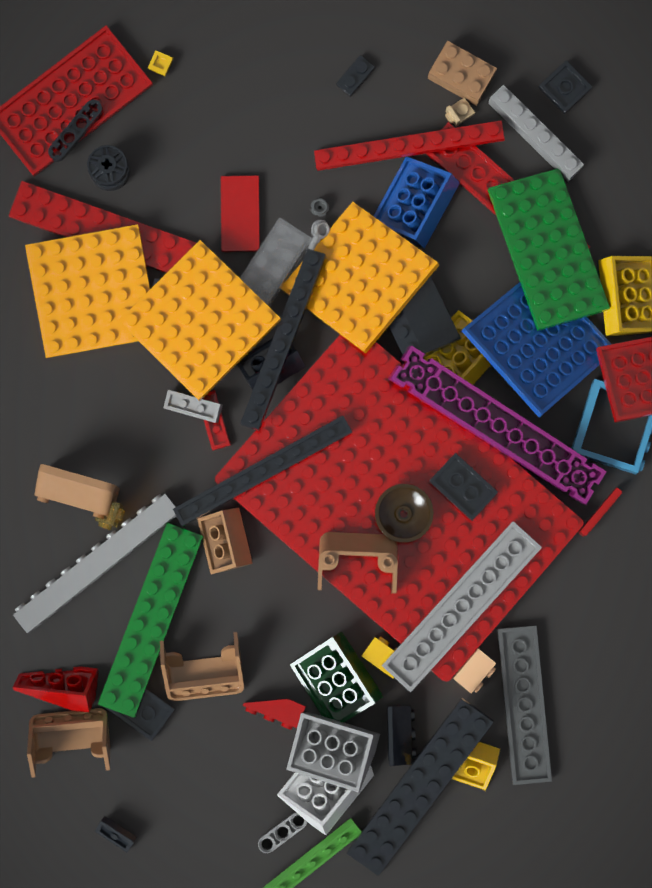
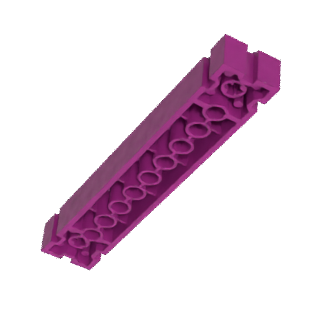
[388,346,607,504]

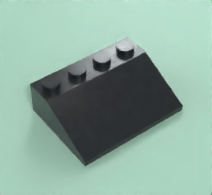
[389,276,461,358]

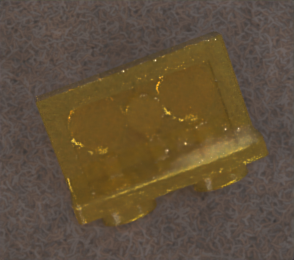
[95,502,125,530]

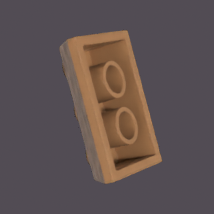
[198,508,253,574]

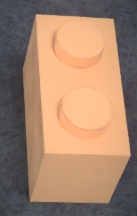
[453,648,496,694]

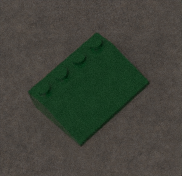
[290,631,384,723]

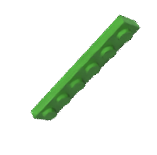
[263,818,362,888]

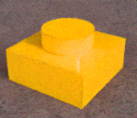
[148,50,173,77]

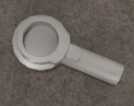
[305,220,330,254]

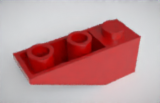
[243,699,306,730]

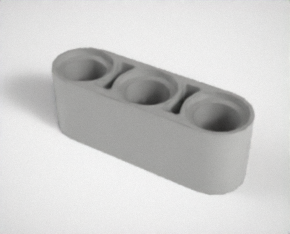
[258,811,307,853]

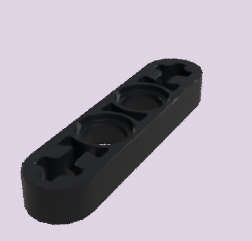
[48,100,103,162]

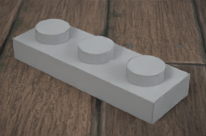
[163,390,223,423]

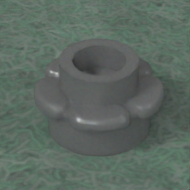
[311,198,329,217]

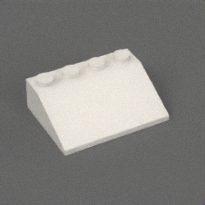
[277,766,374,835]

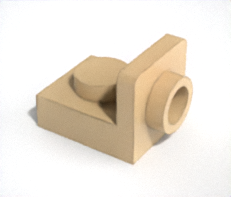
[445,97,475,127]

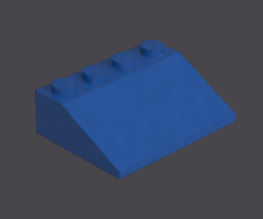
[374,157,460,249]

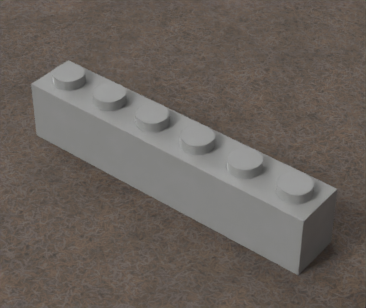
[488,85,584,182]

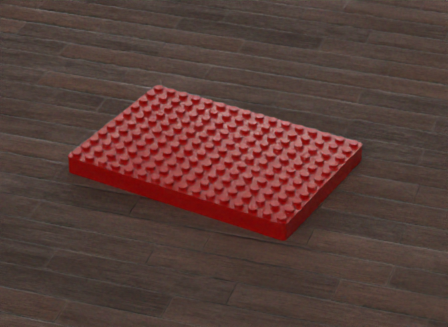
[215,335,583,682]

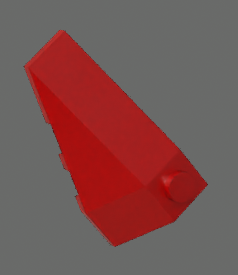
[13,667,99,712]

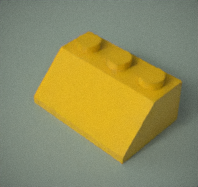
[452,742,500,790]

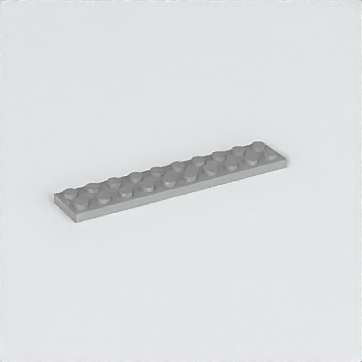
[382,521,542,692]

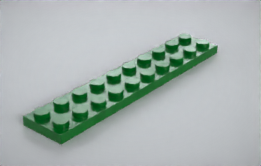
[98,523,203,718]

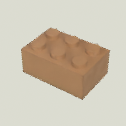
[428,41,497,106]

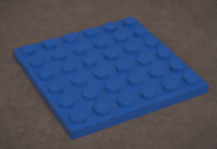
[462,282,612,417]

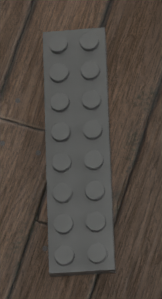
[497,626,552,785]

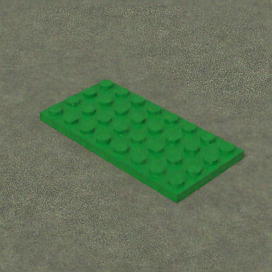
[488,169,610,331]

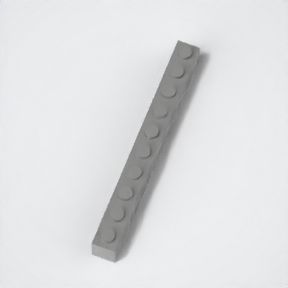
[13,494,176,634]

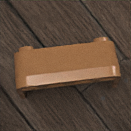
[34,464,120,519]
[318,532,398,594]
[160,632,244,701]
[27,708,111,778]

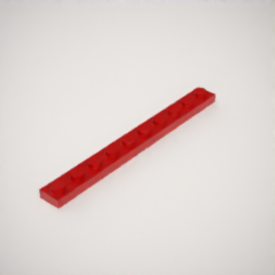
[314,120,505,171]

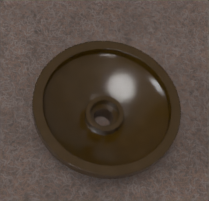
[375,484,434,543]

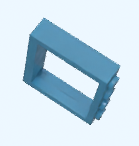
[571,379,652,474]

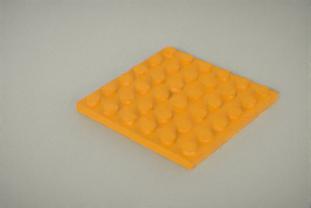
[280,202,439,353]
[25,225,150,358]
[119,240,281,401]

